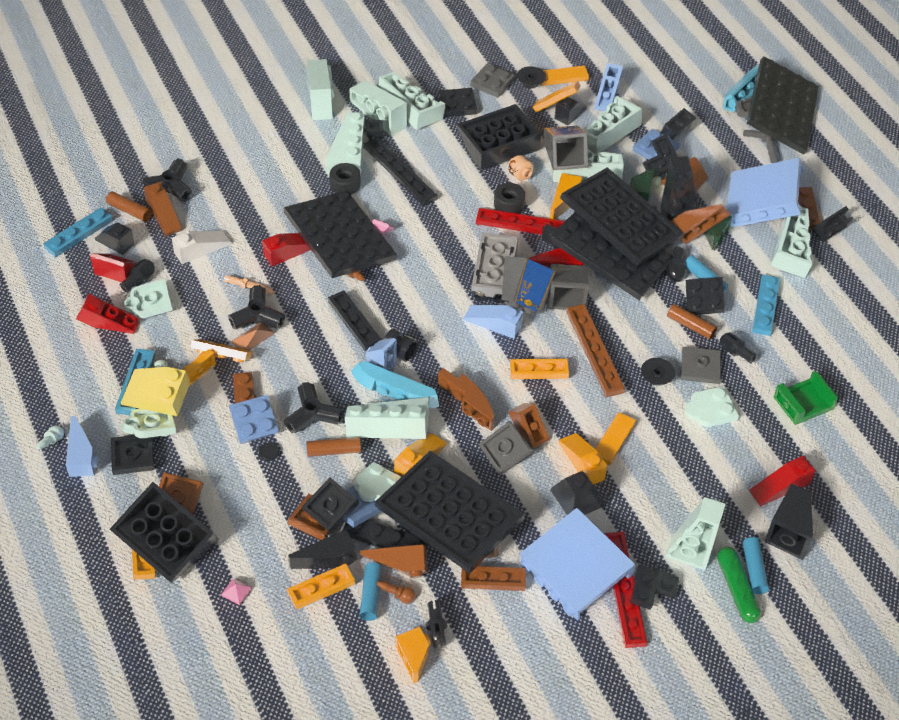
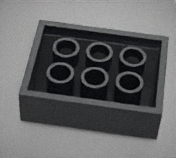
[457,104,541,170]
[109,482,219,583]

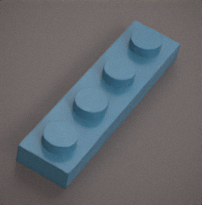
[43,207,113,258]
[752,274,780,336]
[115,348,156,415]

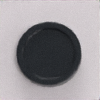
[259,442,279,461]

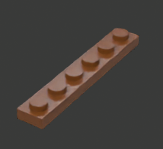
[566,304,625,397]

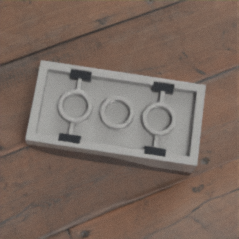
[471,232,518,303]

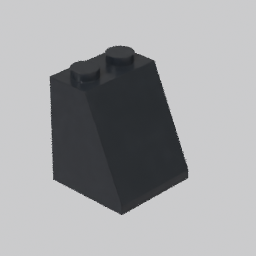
[764,483,813,560]

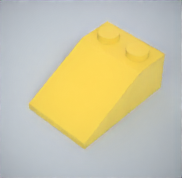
[121,367,190,416]

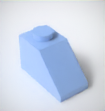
[366,338,397,371]

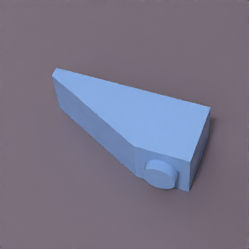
[594,63,623,112]
[463,305,523,339]
[66,416,98,477]

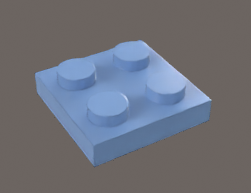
[632,128,680,160]
[229,395,279,444]

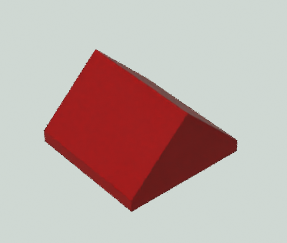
[90,253,138,282]

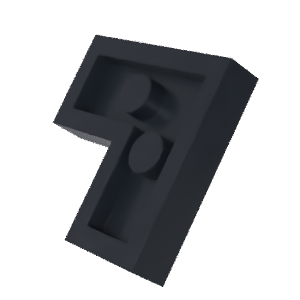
[642,134,678,179]
[630,564,679,610]

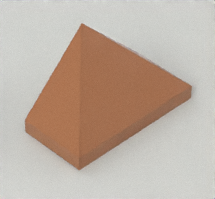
[232,322,274,350]

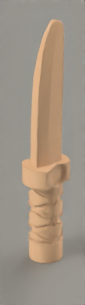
[224,275,274,295]

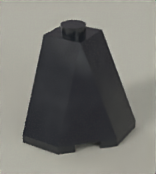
[550,470,607,515]

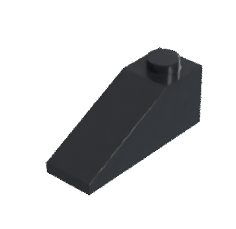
[288,529,357,569]

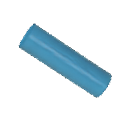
[685,255,728,292]
[743,537,769,594]
[360,562,382,621]

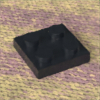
[440,88,477,117]
[686,277,725,315]
[111,435,154,475]
[301,477,360,534]

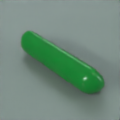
[717,547,761,623]

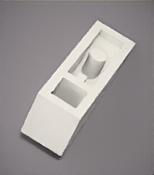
[172,231,231,264]

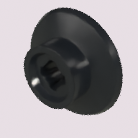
[517,66,546,89]
[641,358,675,386]

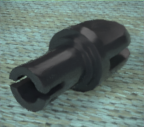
[667,247,686,283]
[119,259,155,293]
[720,332,758,364]
[426,600,448,648]

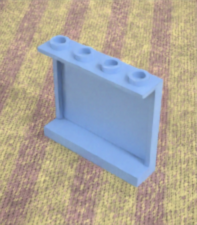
[727,158,804,227]
[520,508,635,621]

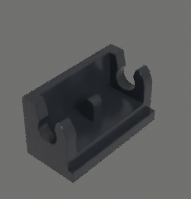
[660,108,696,140]
[812,206,853,243]

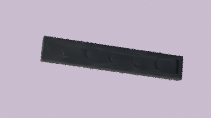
[364,137,438,207]

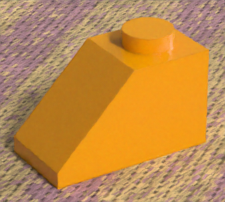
[396,627,431,683]

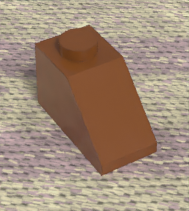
[508,403,550,448]

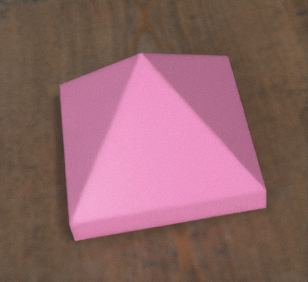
[372,219,394,235]
[221,578,252,605]

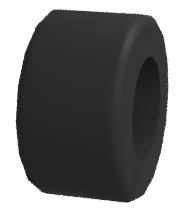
[329,163,361,195]
[494,182,525,214]

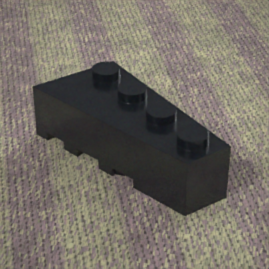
[660,156,697,221]

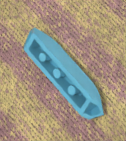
[723,64,759,112]
[351,361,439,408]

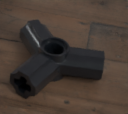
[143,158,192,202]
[228,285,285,330]
[284,382,343,434]

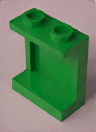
[773,371,838,425]

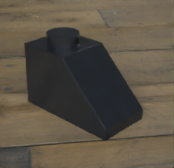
[554,97,586,126]
[95,222,134,255]

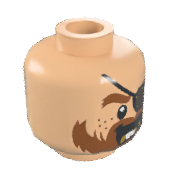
[508,155,534,181]

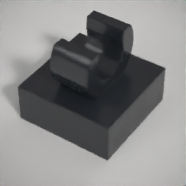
[366,120,383,140]

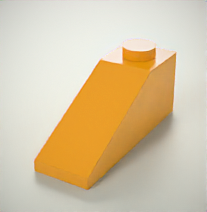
[550,173,582,220]
[394,433,447,477]
[559,433,607,484]

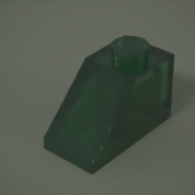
[629,169,654,202]
[704,216,732,251]

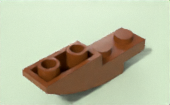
[438,368,495,431]

